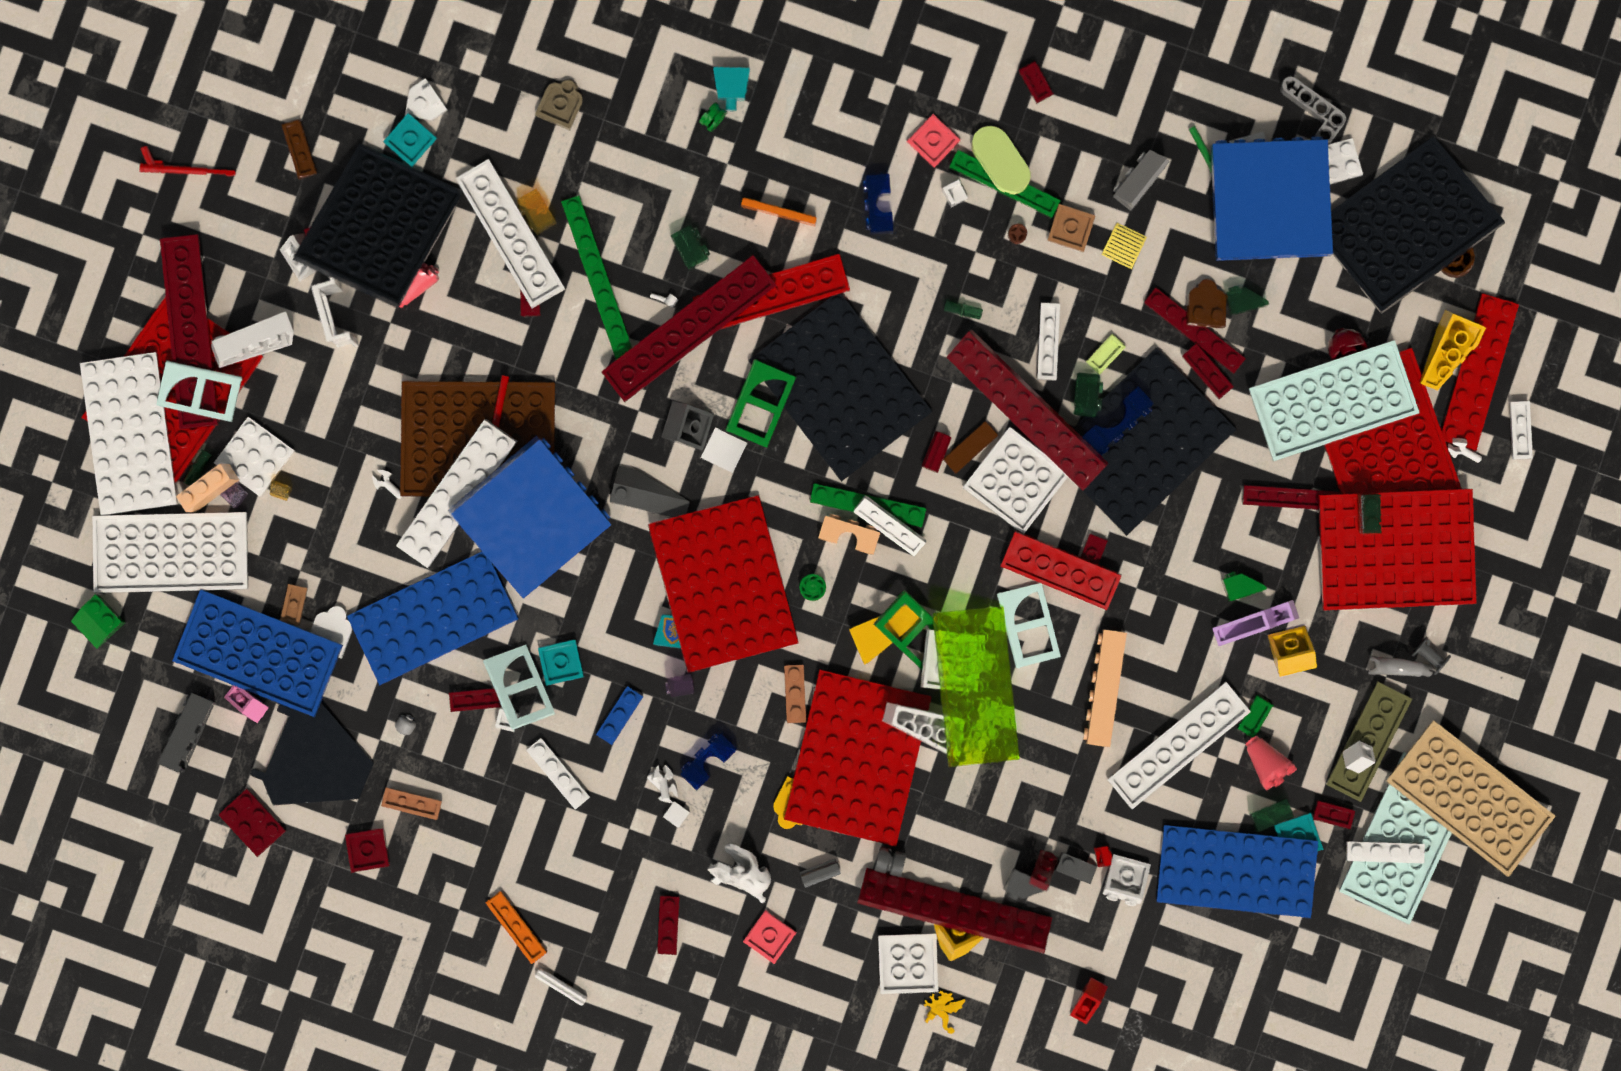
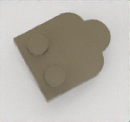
[535,80,582,131]

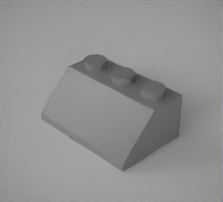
[1113,150,1169,211]

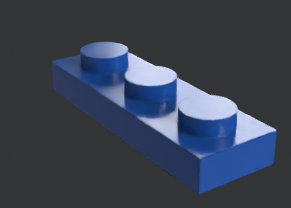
[596,686,643,745]

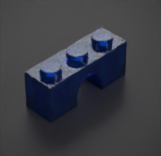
[863,174,894,235]
[680,733,738,791]

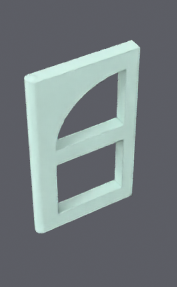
[156,361,242,422]
[997,583,1061,669]
[483,645,555,730]

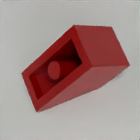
[1070,978,1108,1024]

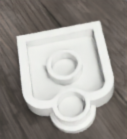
[310,606,353,659]

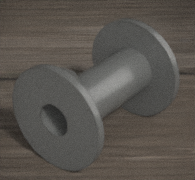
[1411,637,1451,675]

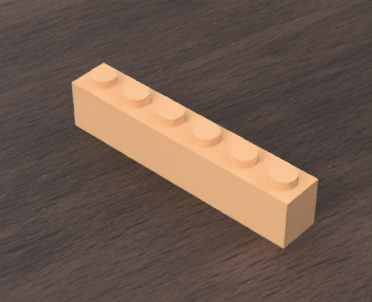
[1083,630,1127,747]

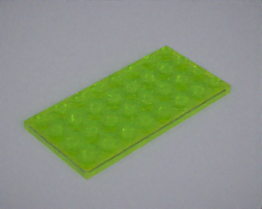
[933,607,1020,767]

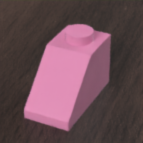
[224,685,268,723]

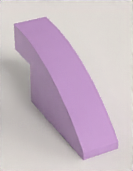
[1212,600,1299,646]

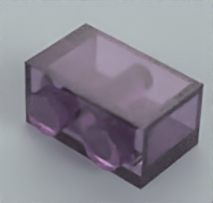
[665,674,695,698]

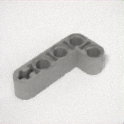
[1280,77,1346,144]

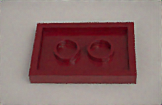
[219,789,286,857]

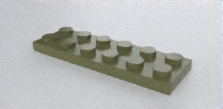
[1326,682,1412,802]

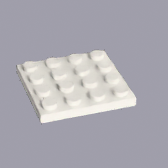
[963,427,1068,534]

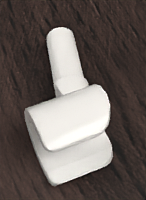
[650,293,678,307]

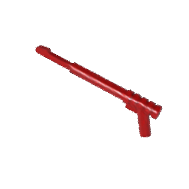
[139,146,236,177]

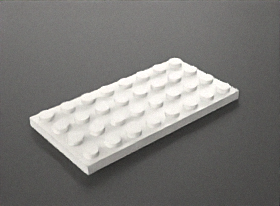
[80,352,178,515]
[92,512,248,593]

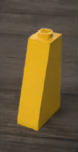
[849,605,919,665]

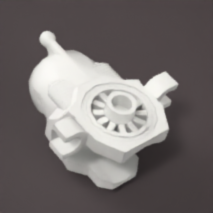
[707,844,771,903]

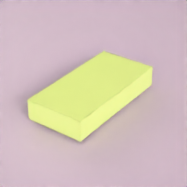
[1086,334,1126,375]

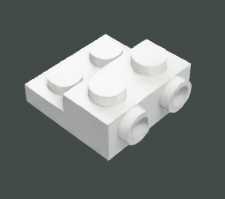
[1103,854,1150,906]

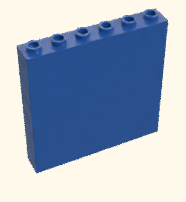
[1211,137,1333,261]
[448,436,611,599]

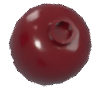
[1328,328,1367,361]

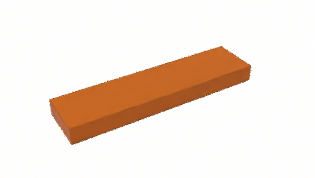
[741,198,817,227]
[486,891,547,964]

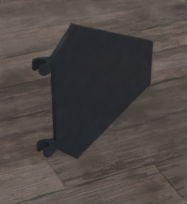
[250,703,374,805]

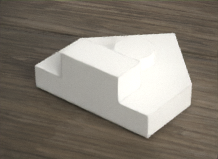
[405,78,447,121]

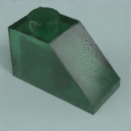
[1225,285,1269,316]

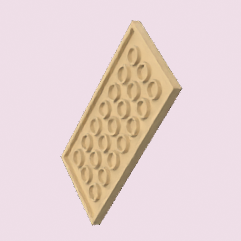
[1386,720,1555,877]

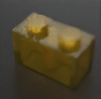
[517,188,557,235]

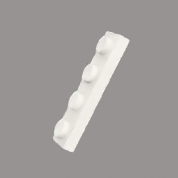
[1037,303,1060,381]
[853,495,926,556]
[526,738,590,809]
[1346,841,1425,863]

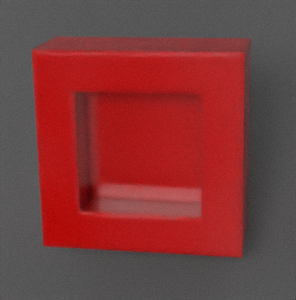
[1094,846,1112,867]

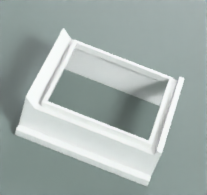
[311,277,359,348]

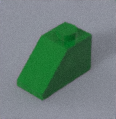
[1221,572,1267,602]

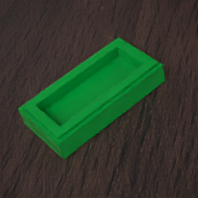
[1237,696,1274,738]

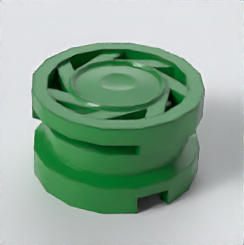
[699,102,728,132]
[799,574,826,601]

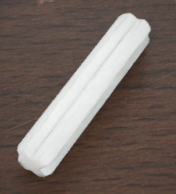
[535,968,587,1006]

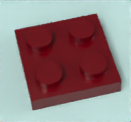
[345,828,390,873]

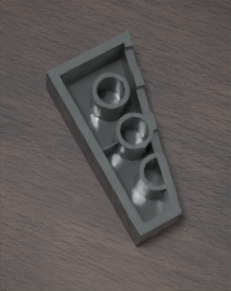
[158,693,215,773]

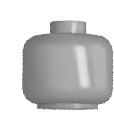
[395,715,416,735]

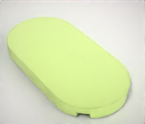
[972,126,1031,194]

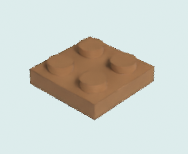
[1047,204,1095,253]

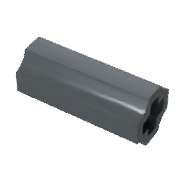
[799,859,841,888]

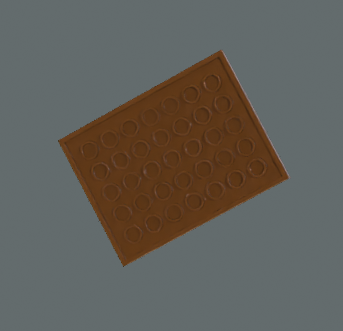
[400,381,555,497]

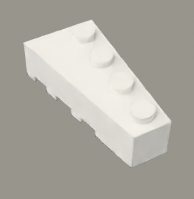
[883,702,965,758]

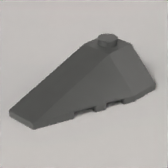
[610,466,690,517]

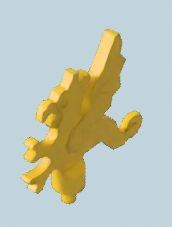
[924,991,965,1034]

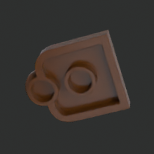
[1187,279,1226,329]

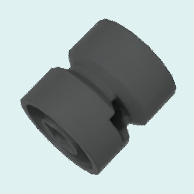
[874,847,907,877]

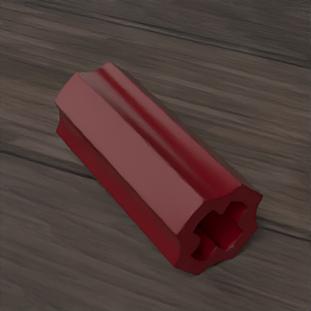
[921,431,952,473]

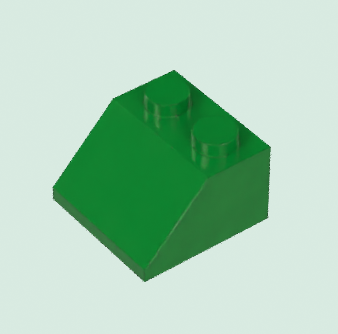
[71,594,125,649]

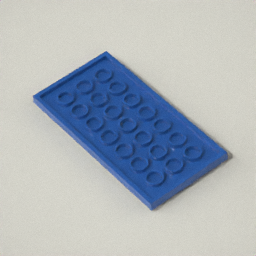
[347,552,519,685]
[172,589,343,717]
[1157,825,1318,918]

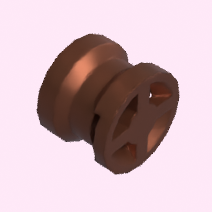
[1008,224,1027,244]

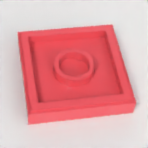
[907,114,961,168]
[743,910,797,964]

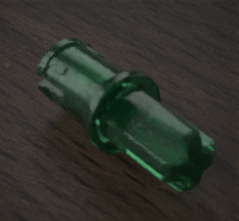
[944,299,983,320]
[183,450,212,486]

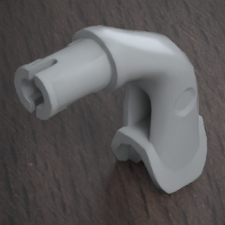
[1368,656,1433,677]

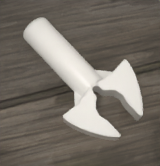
[1448,438,1482,463]
[372,470,402,499]
[651,765,674,801]
[647,773,678,803]

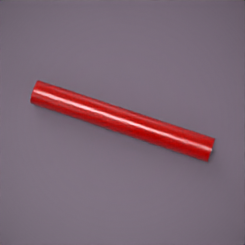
[492,375,509,428]

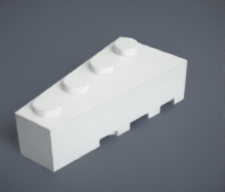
[211,311,294,368]

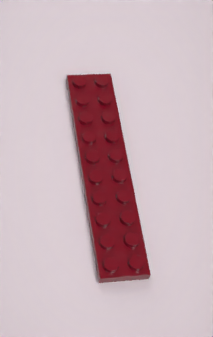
[160,235,219,429]
[601,255,777,402]
[946,330,1109,491]
[857,868,1052,953]

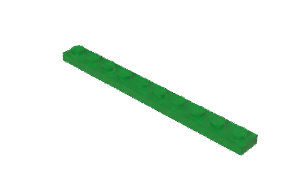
[561,196,632,360]

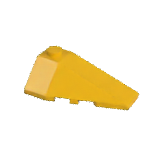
[1420,309,1486,391]

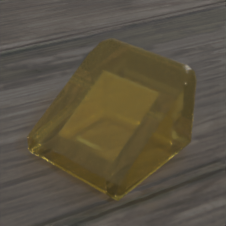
[270,480,292,501]

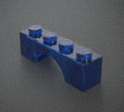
[1082,387,1154,456]

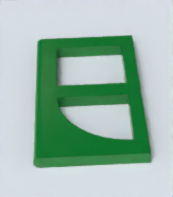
[725,359,796,448]
[873,590,948,670]

